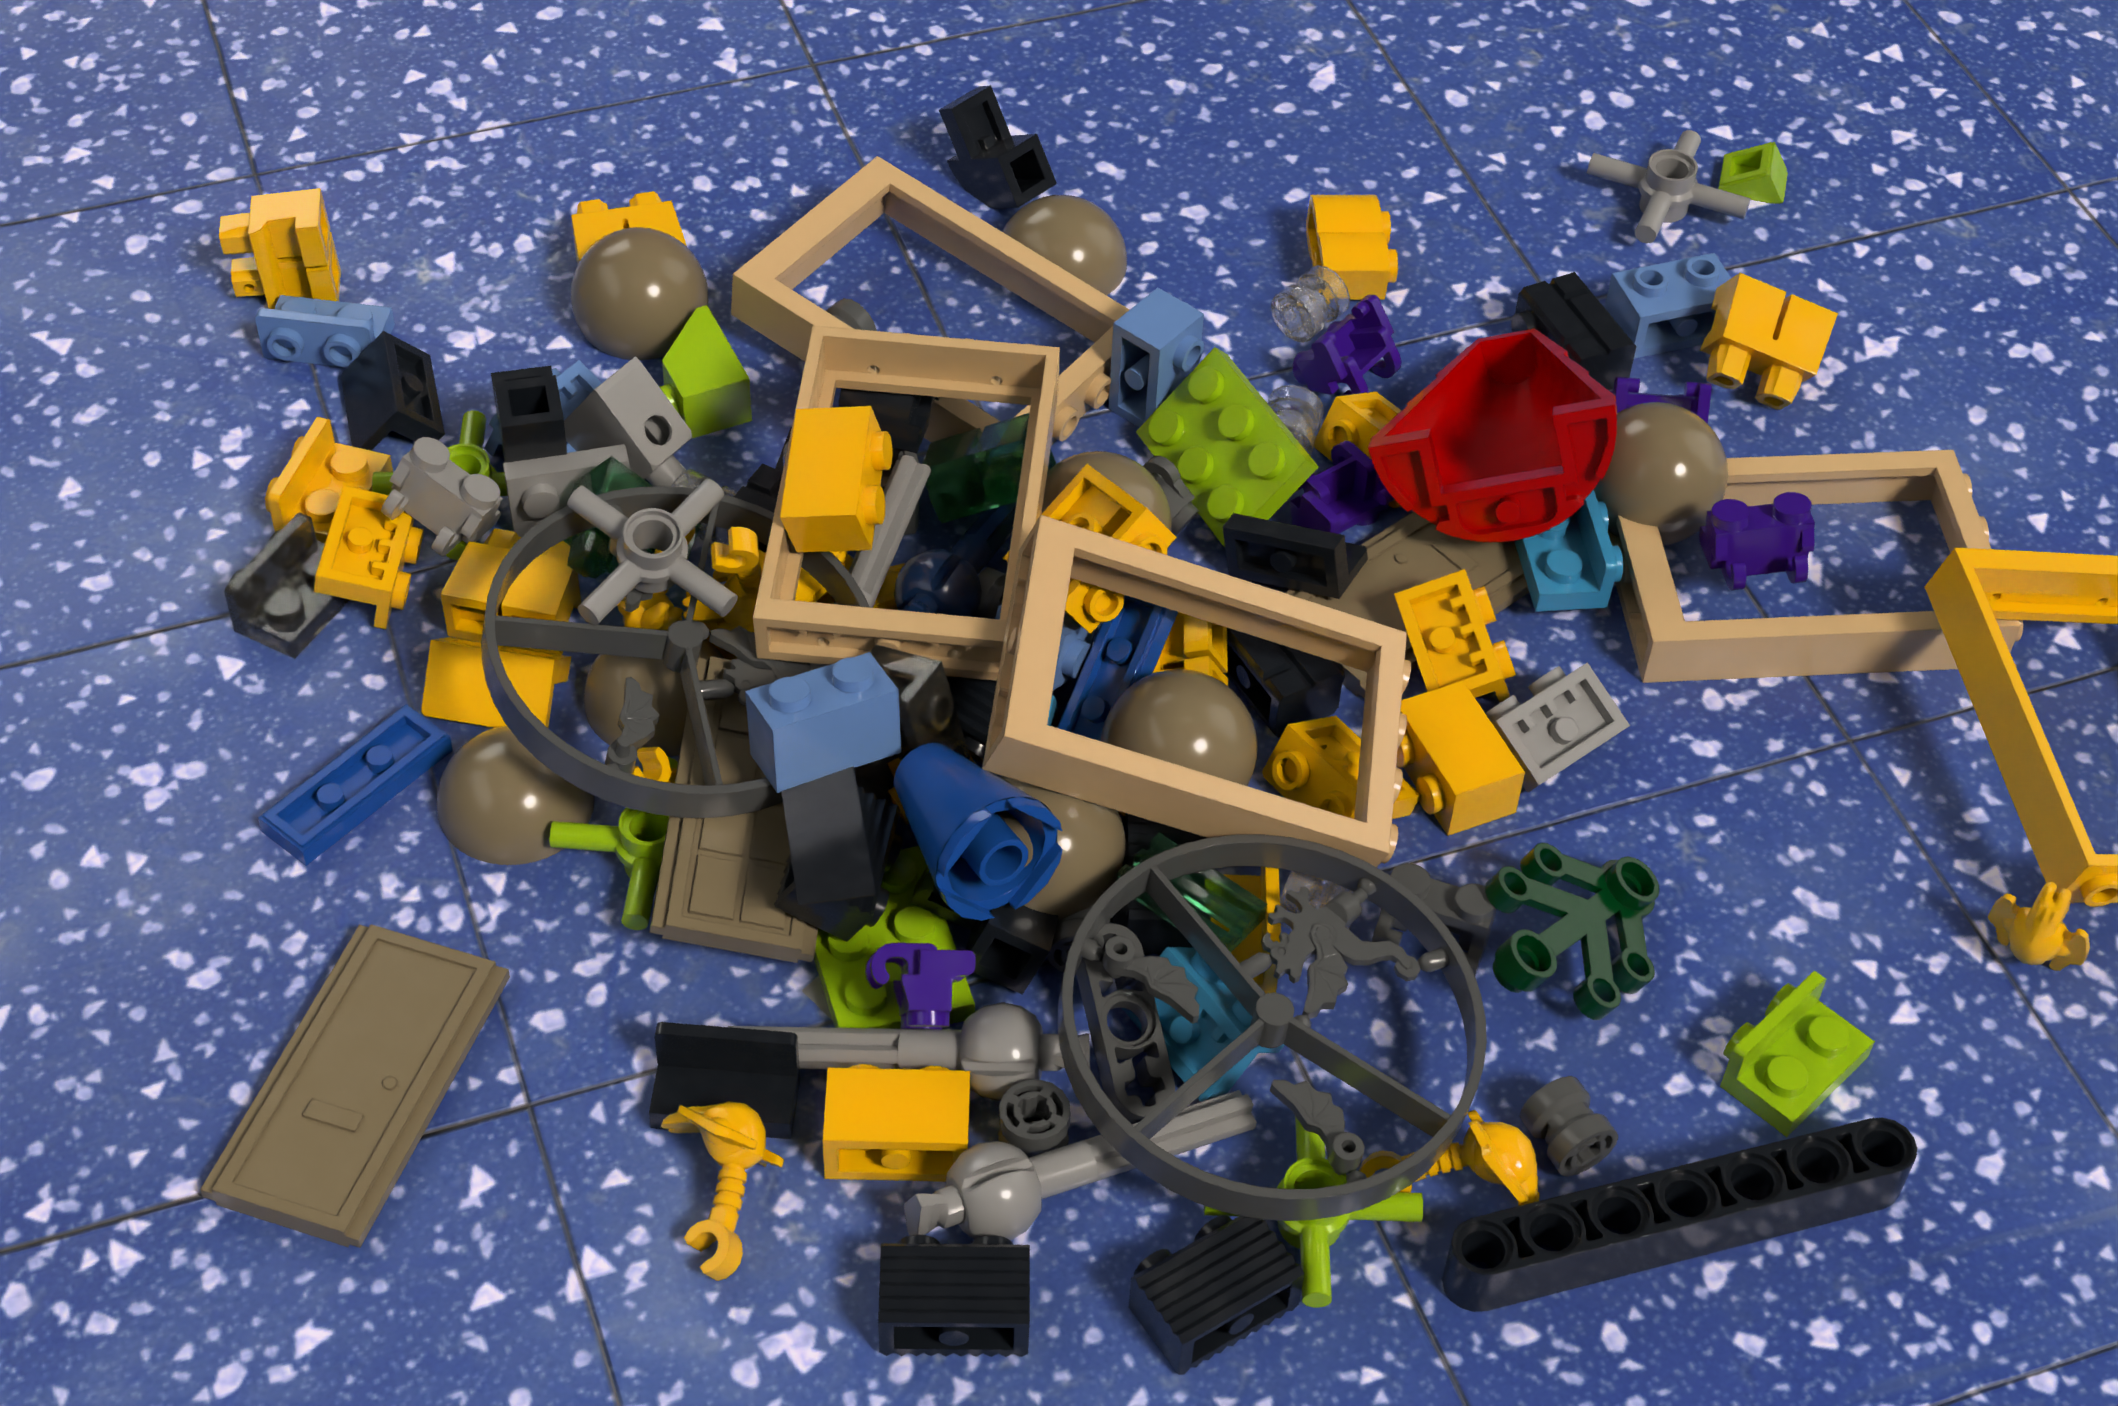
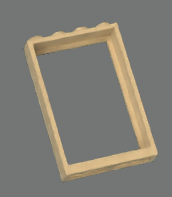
[731,156,1130,489]
[753,326,1060,681]
[1608,450,2023,683]
[982,515,1411,867]

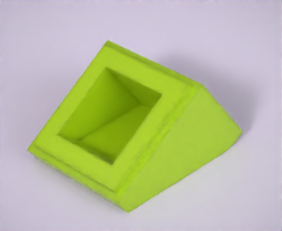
[1718,142,1788,204]

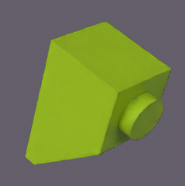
[659,305,752,439]

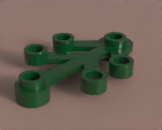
[1485,843,1659,1020]

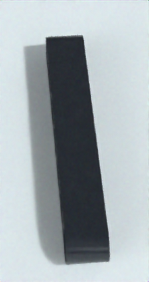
[1442,1117,1917,1312]

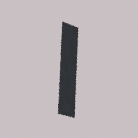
[782,766,876,906]

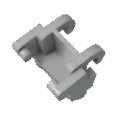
[381,437,503,556]

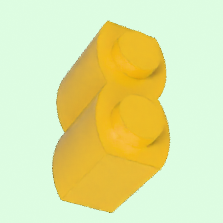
[1306,195,1398,300]

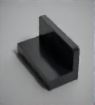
[341,331,445,451]
[1223,513,1368,599]
[649,1022,800,1139]

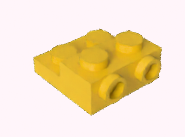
[1003,464,1177,634]

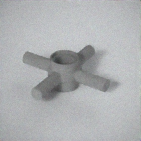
[1587,130,1751,243]
[567,479,738,625]

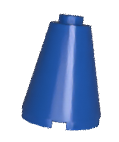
[894,743,1063,921]

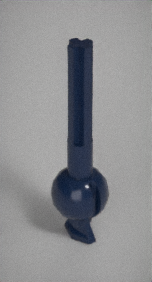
[894,469,1021,617]

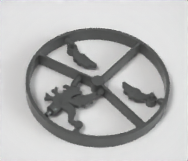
[481,486,869,818]
[1057,834,1487,1221]

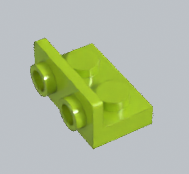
[1720,971,1875,1137]

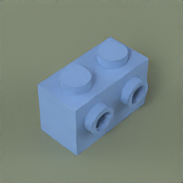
[1604,253,1731,359]
[1108,288,1204,428]
[745,652,901,793]

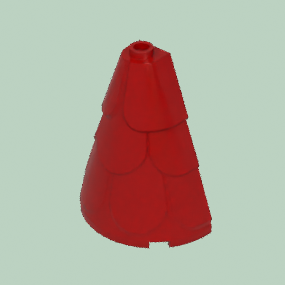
[1368,328,1617,542]

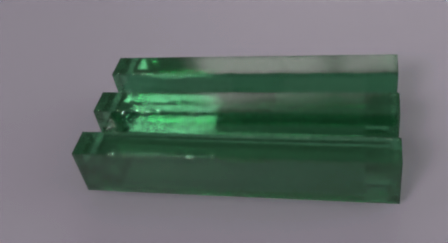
[1116,832,1267,952]

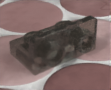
[224,512,350,659]
[870,645,970,761]

